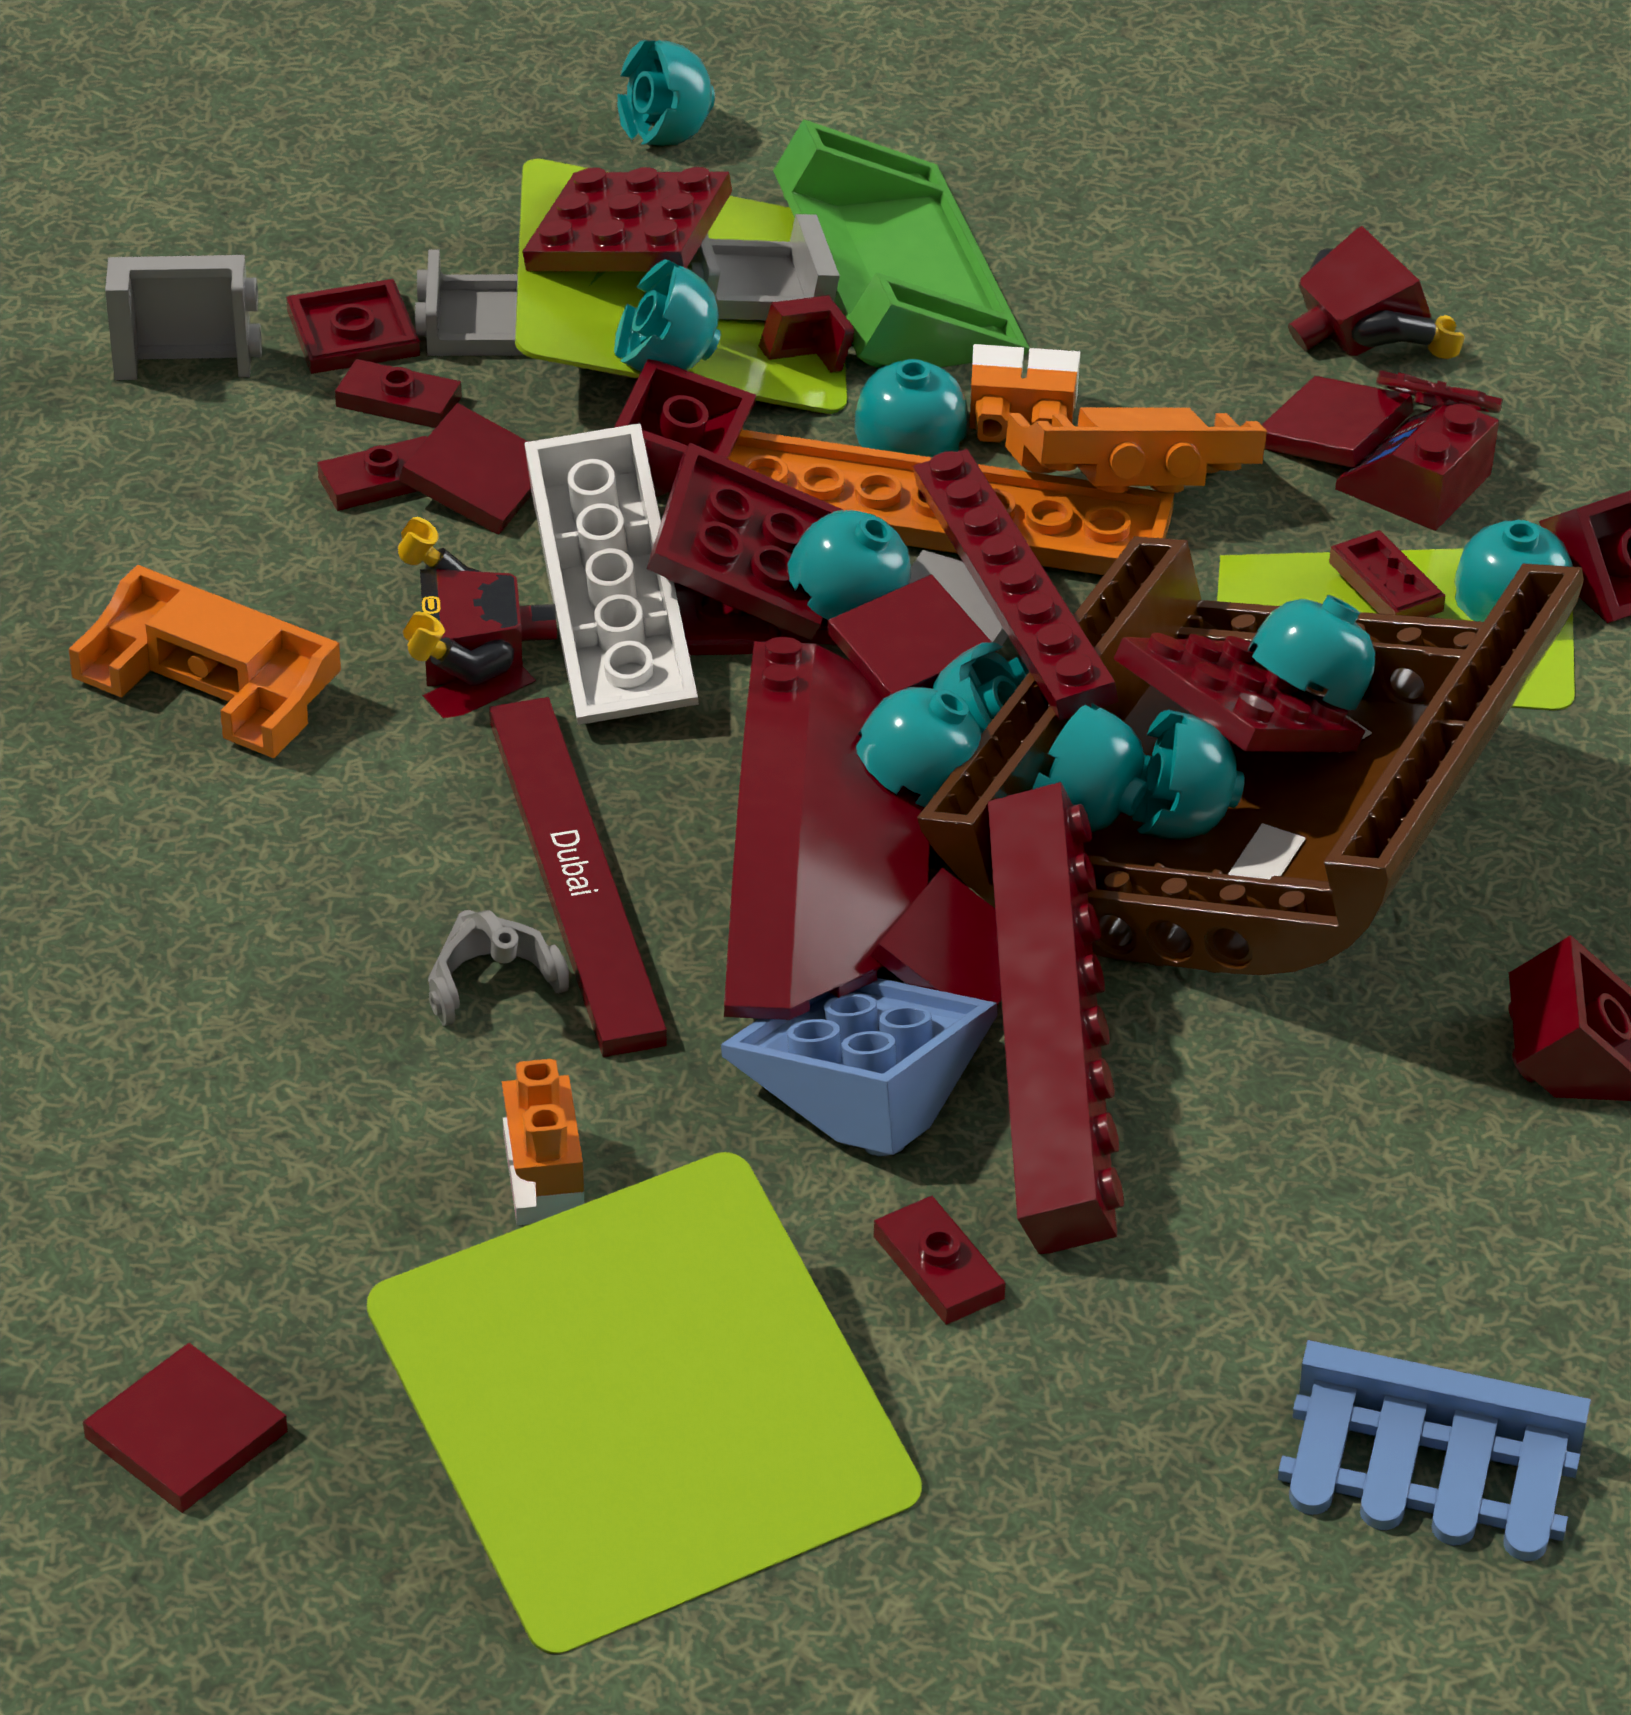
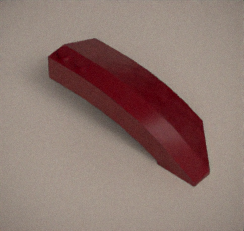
[724,637,929,1020]

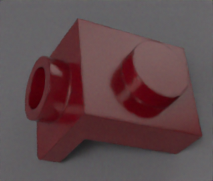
[758,295,854,373]

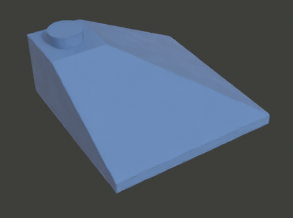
[721,978,997,1156]

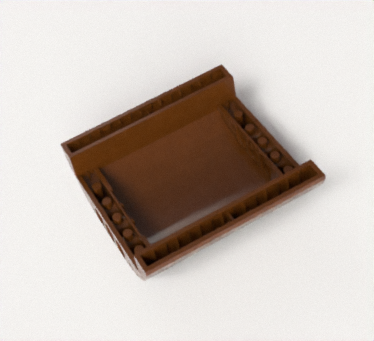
[917,536,1584,975]

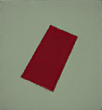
[422,667,536,719]

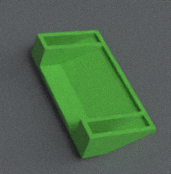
[773,119,1030,367]

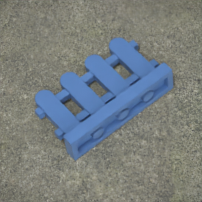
[1278,1340,1591,1561]

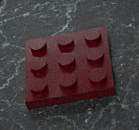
[522,167,732,272]
[646,443,843,641]
[1113,633,1366,752]

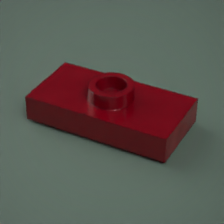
[335,359,462,428]
[317,436,427,511]
[1329,530,1446,617]
[873,1195,1006,1325]

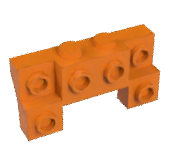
[1005,407,1267,493]
[69,565,341,758]

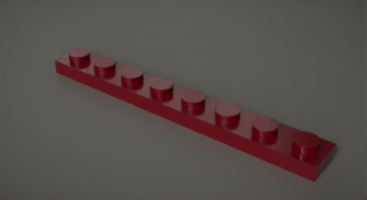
[913,449,1119,721]

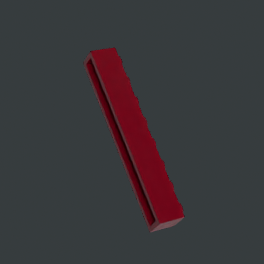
[988,782,1124,1254]

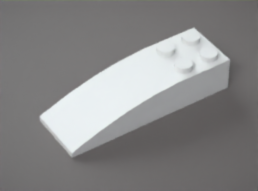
[524,423,699,725]

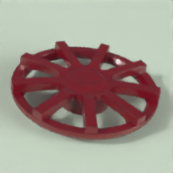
[1376,370,1503,414]

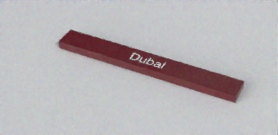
[489,697,667,1058]

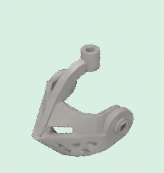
[428,910,569,1026]

